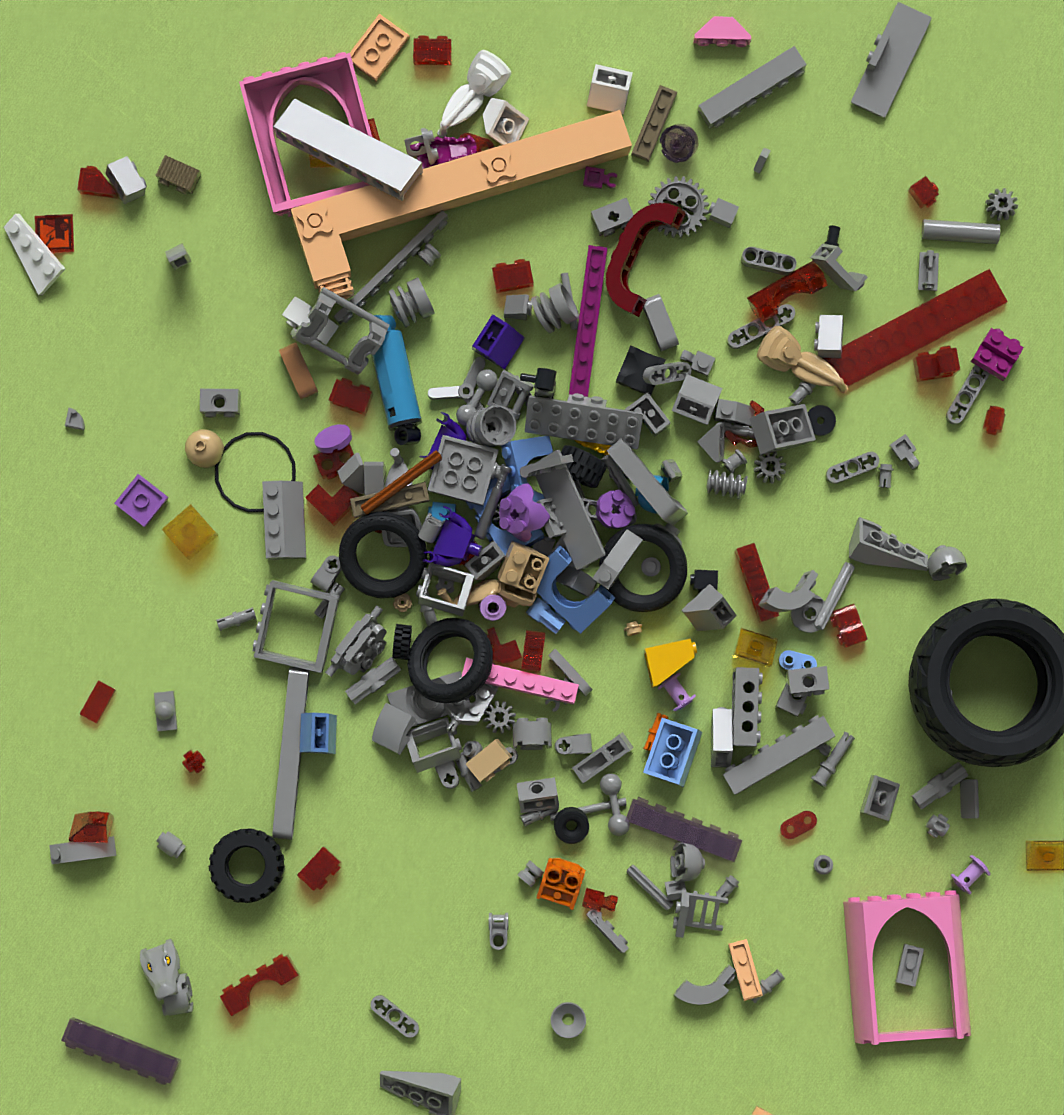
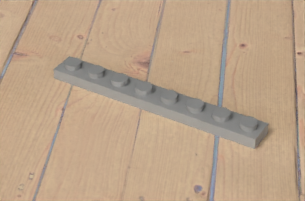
[334,210,448,325]

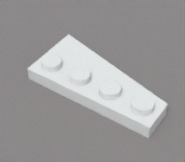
[4,214,65,295]

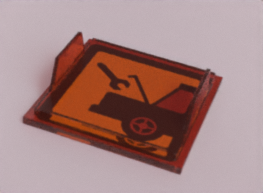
[35,214,74,253]

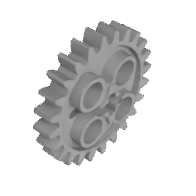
[648,176,709,239]

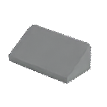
[960,779,979,818]

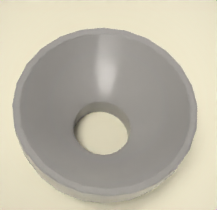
[551,1002,586,1038]

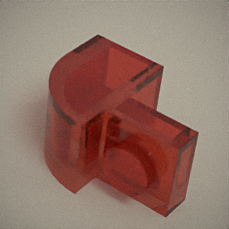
[486,627,522,664]

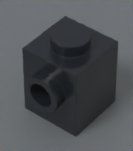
[690,570,718,594]

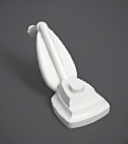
[437,50,511,138]

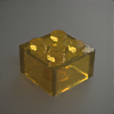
[162,504,218,560]

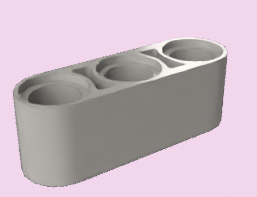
[741,247,797,276]
[643,294,679,351]

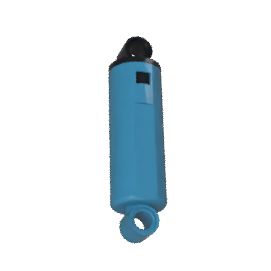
[372,315,422,445]

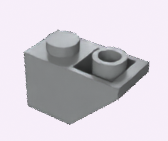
[504,294,532,321]

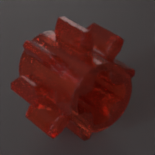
[182,750,206,773]

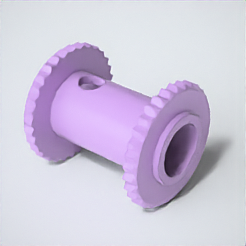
[478,594,506,621]
[658,673,696,711]
[951,855,990,894]

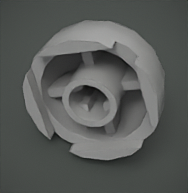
[927,545,967,581]
[670,842,705,882]

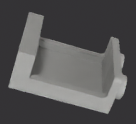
[810,244,868,291]

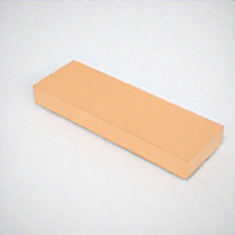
[728,939,763,1001]

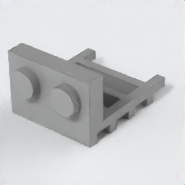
[673,889,728,938]

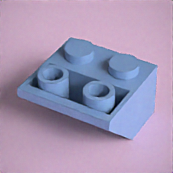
[300,713,337,754]

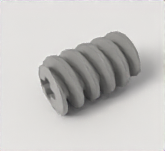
[706,469,748,499]

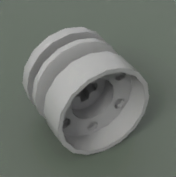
[389,277,435,327]
[531,283,579,333]
[466,405,516,448]

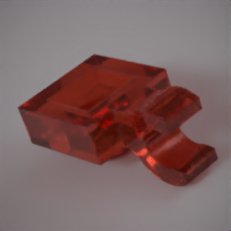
[582,888,618,911]

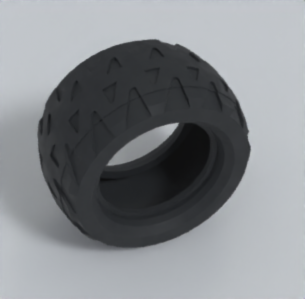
[908,599,1064,767]

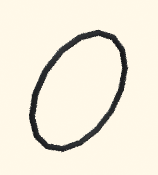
[215,432,296,513]

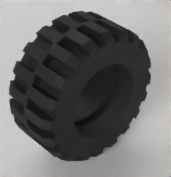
[208,828,285,903]

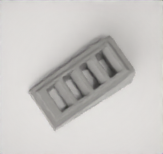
[661,459,682,483]

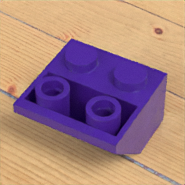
[472,314,525,370]

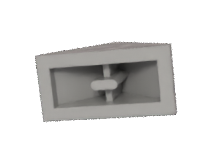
[697,421,725,462]
[337,453,365,494]
[556,566,597,597]

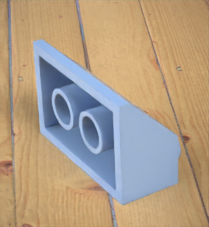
[643,718,702,787]

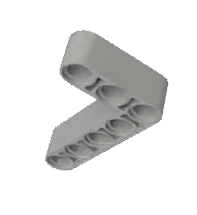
[607,438,688,526]

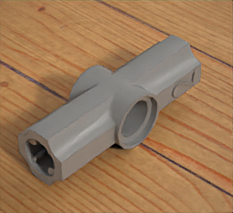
[345,657,401,705]
[912,762,969,809]

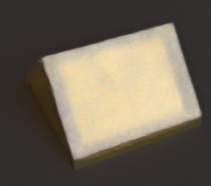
[733,628,778,668]
[1026,840,1064,871]

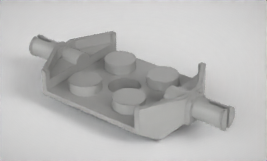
[443,662,498,733]

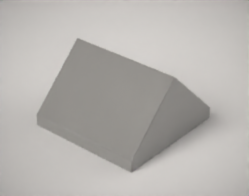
[860,775,900,821]

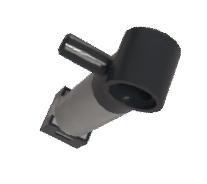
[520,368,557,399]

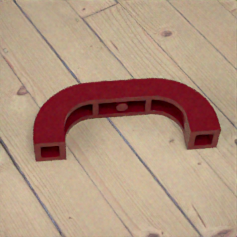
[606,203,686,317]

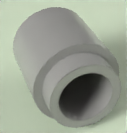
[156,831,186,859]

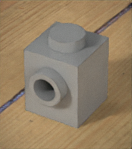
[708,198,739,228]

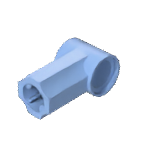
[526,597,566,634]

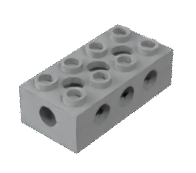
[732,667,763,747]

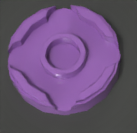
[314,424,352,453]

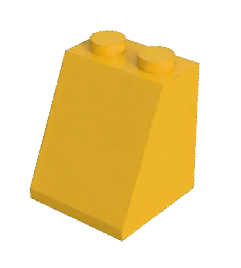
[643,638,697,688]

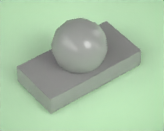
[154,691,177,731]

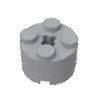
[513,718,552,750]
[162,973,193,1016]

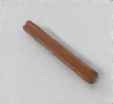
[361,450,442,515]

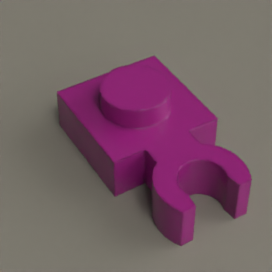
[583,166,617,189]

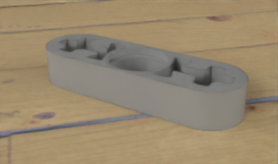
[643,362,691,385]
[826,452,879,484]
[548,649,593,696]
[371,995,419,1038]

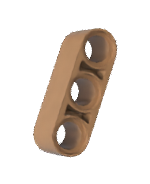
[279,343,318,400]

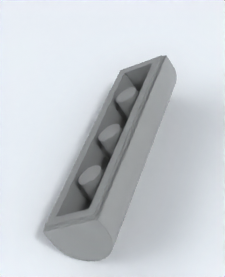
[922,219,1000,244]

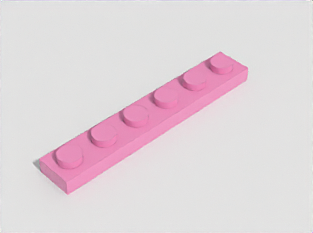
[462,658,579,704]

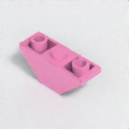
[693,16,751,47]

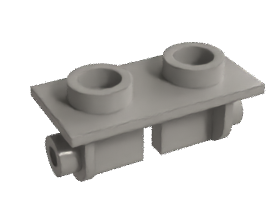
[918,250,939,291]

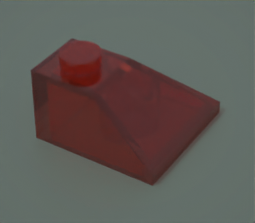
[69,811,114,843]

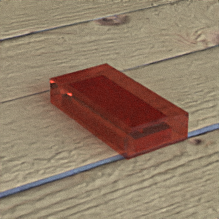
[80,680,116,723]

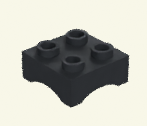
[615,345,666,396]

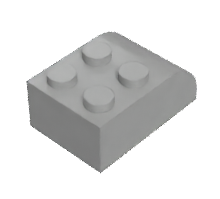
[749,404,816,455]

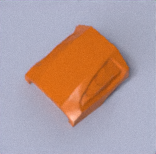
[536,858,586,910]

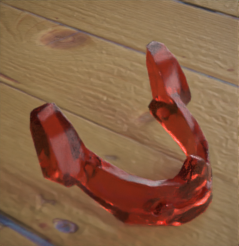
[724,400,764,448]

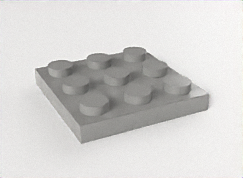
[428,435,499,506]

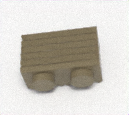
[155,155,201,195]

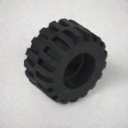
[561,445,607,488]

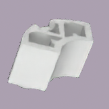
[282,297,339,345]

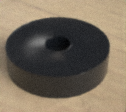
[808,405,836,436]

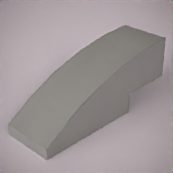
[165,243,191,270]
[572,732,634,783]

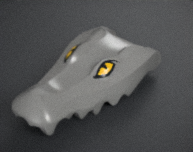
[140,939,180,1001]

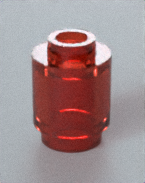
[983,406,1006,435]

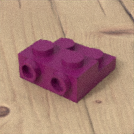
[971,328,1024,381]

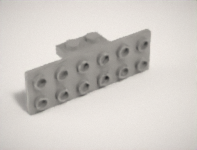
[851,2,932,118]
[525,393,643,449]
[535,450,605,570]

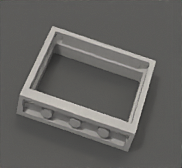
[252,580,340,673]

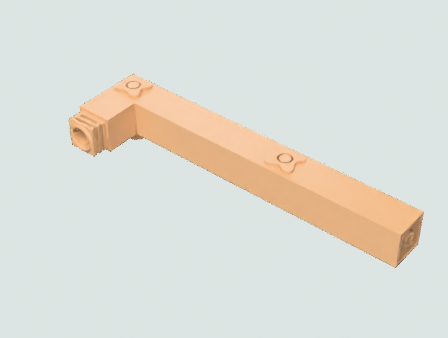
[291,110,632,299]

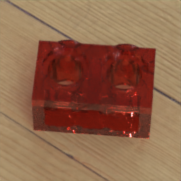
[313,443,354,480]
[521,630,545,672]

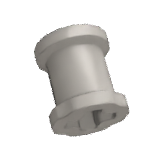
[722,449,747,473]

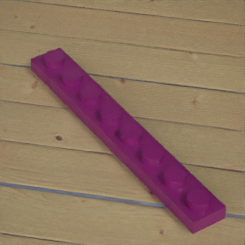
[569,245,607,397]

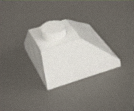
[483,98,529,145]

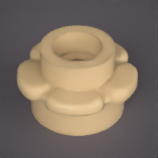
[393,593,412,612]
[624,621,642,636]

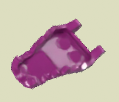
[406,135,477,169]

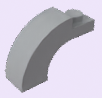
[758,570,818,612]
[49,836,116,864]
[674,964,736,1005]

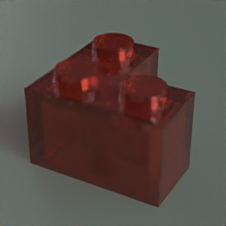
[913,346,960,382]
[305,484,359,526]

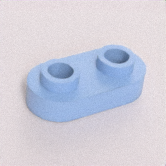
[779,650,817,670]

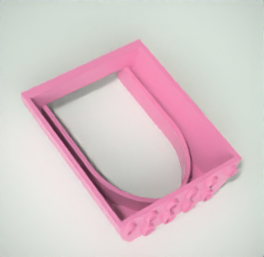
[239,52,379,217]
[843,890,971,1045]

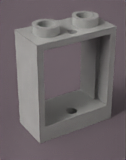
[416,563,474,616]
[406,717,462,773]

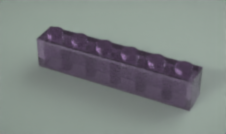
[625,797,742,862]
[61,1017,181,1085]

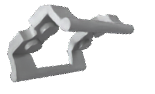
[290,287,390,375]

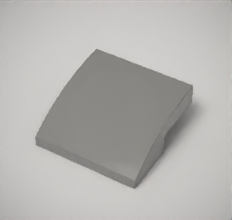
[372,703,416,755]

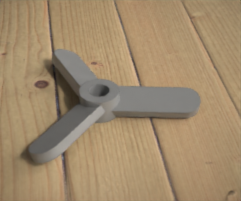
[428,357,485,410]

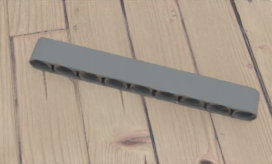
[272,667,309,840]

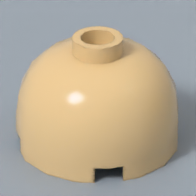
[185,430,224,468]

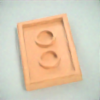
[350,14,410,82]

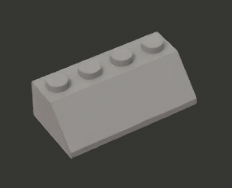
[262,480,306,560]

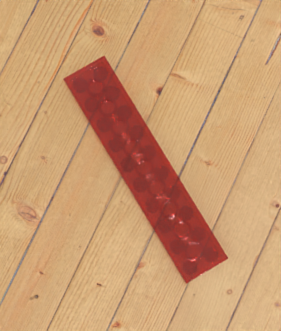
[823,269,1008,389]

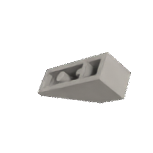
[592,529,643,589]

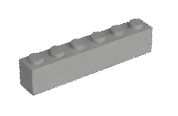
[698,46,807,129]
[723,715,835,795]

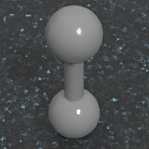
[456,369,498,426]
[600,774,630,836]

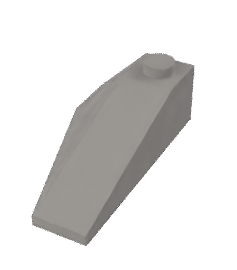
[849,517,928,571]
[380,1071,461,1115]

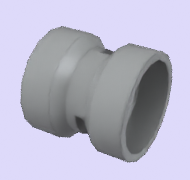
[517,860,544,887]

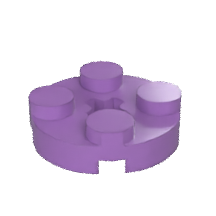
[596,490,635,529]

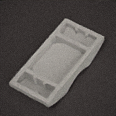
[387,671,470,727]

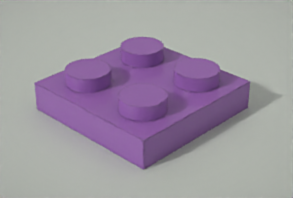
[114,474,169,527]

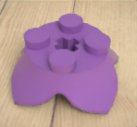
[499,483,550,542]

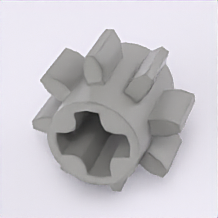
[926,814,950,838]

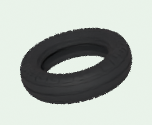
[339,512,427,598]
[599,524,687,612]
[407,618,493,704]

